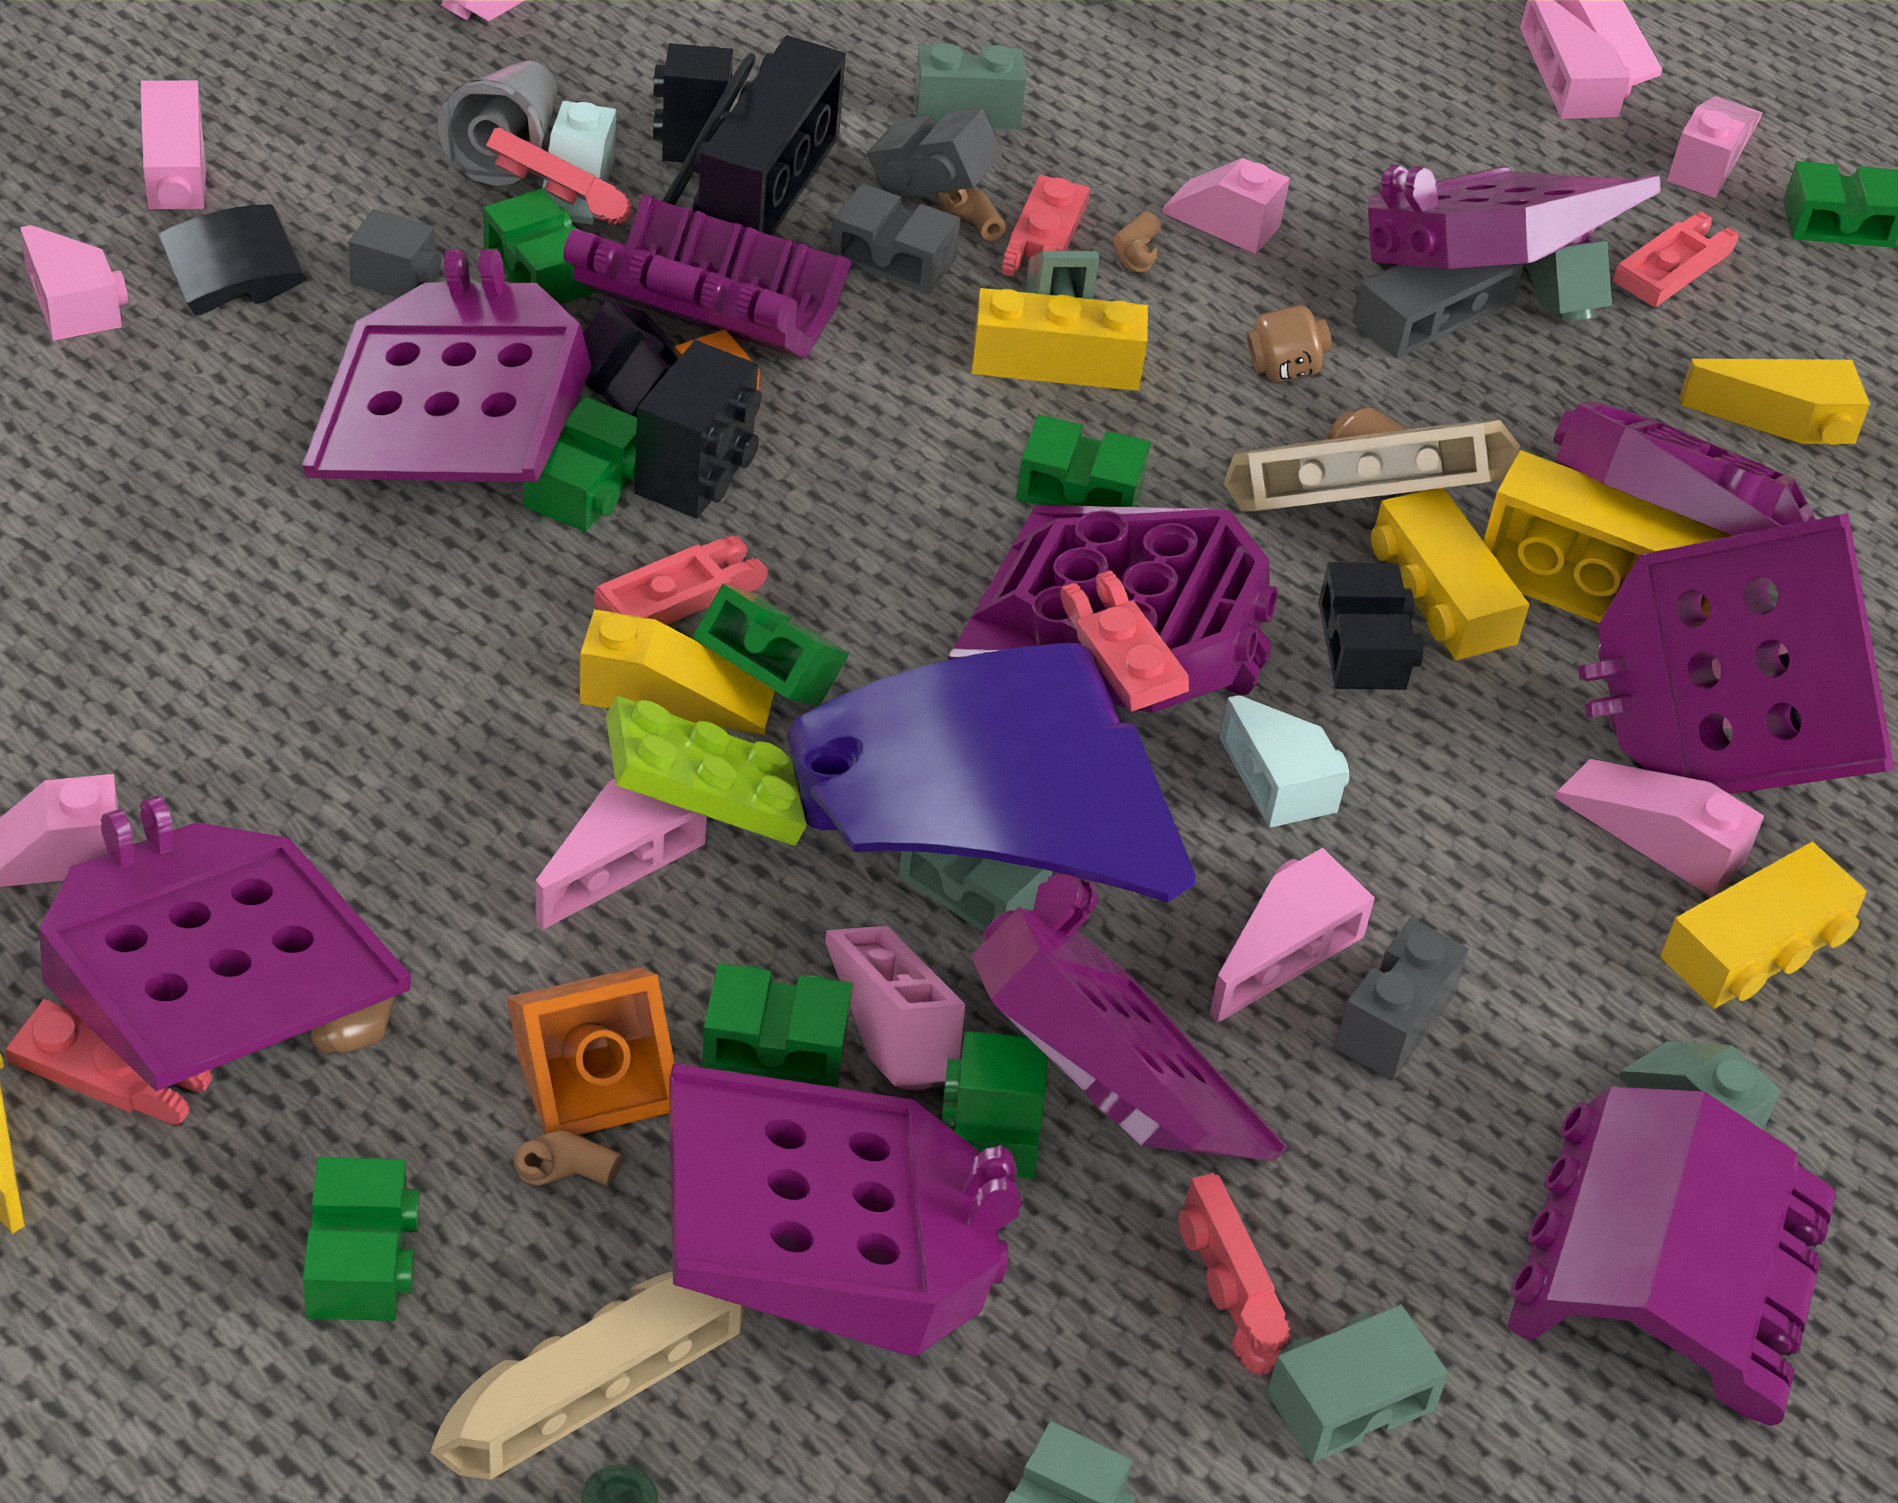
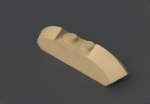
[1223,420,1520,512]
[430,1272,745,1480]

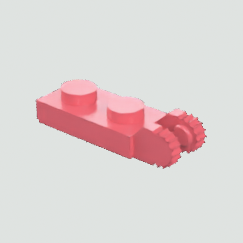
[486,127,634,227]
[1001,174,1091,277]
[1612,211,1739,308]
[594,535,769,625]
[1060,570,1189,712]
[5,999,213,1126]
[1178,1172,1291,1376]

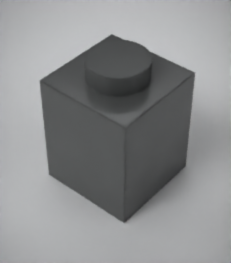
[348,209,441,298]

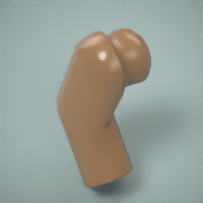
[937,188,1006,241]
[1113,212,1161,273]
[311,996,395,1054]
[514,1130,623,1187]

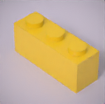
[971,288,1148,391]
[1371,488,1530,660]
[1660,841,1867,1009]

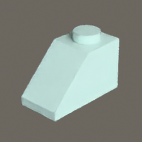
[543,101,616,225]
[1219,695,1349,828]

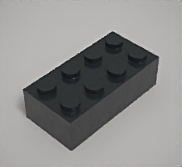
[692,35,846,236]

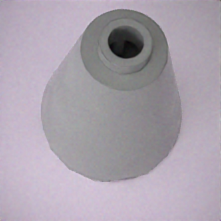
[437,60,557,186]

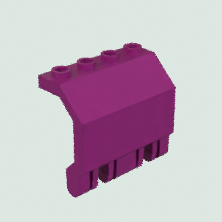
[563,194,852,359]
[1507,1086,1836,1426]

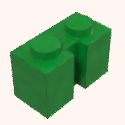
[1783,161,1898,248]
[483,188,596,305]
[524,396,637,532]
[1016,414,1151,507]
[692,583,850,707]
[702,963,853,1087]
[941,1031,1048,1179]
[303,1157,420,1321]

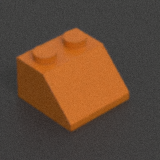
[506,967,675,1135]

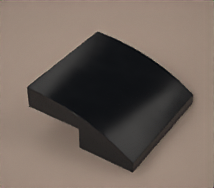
[158,204,307,316]

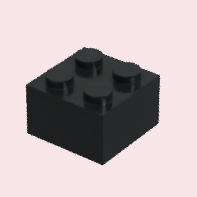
[635,340,762,519]

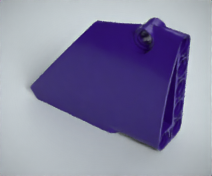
[787,643,1196,903]

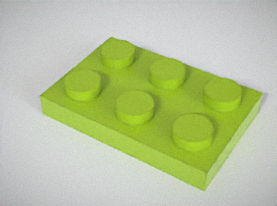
[606,695,807,846]

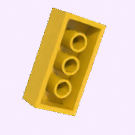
[1483,450,1734,623]

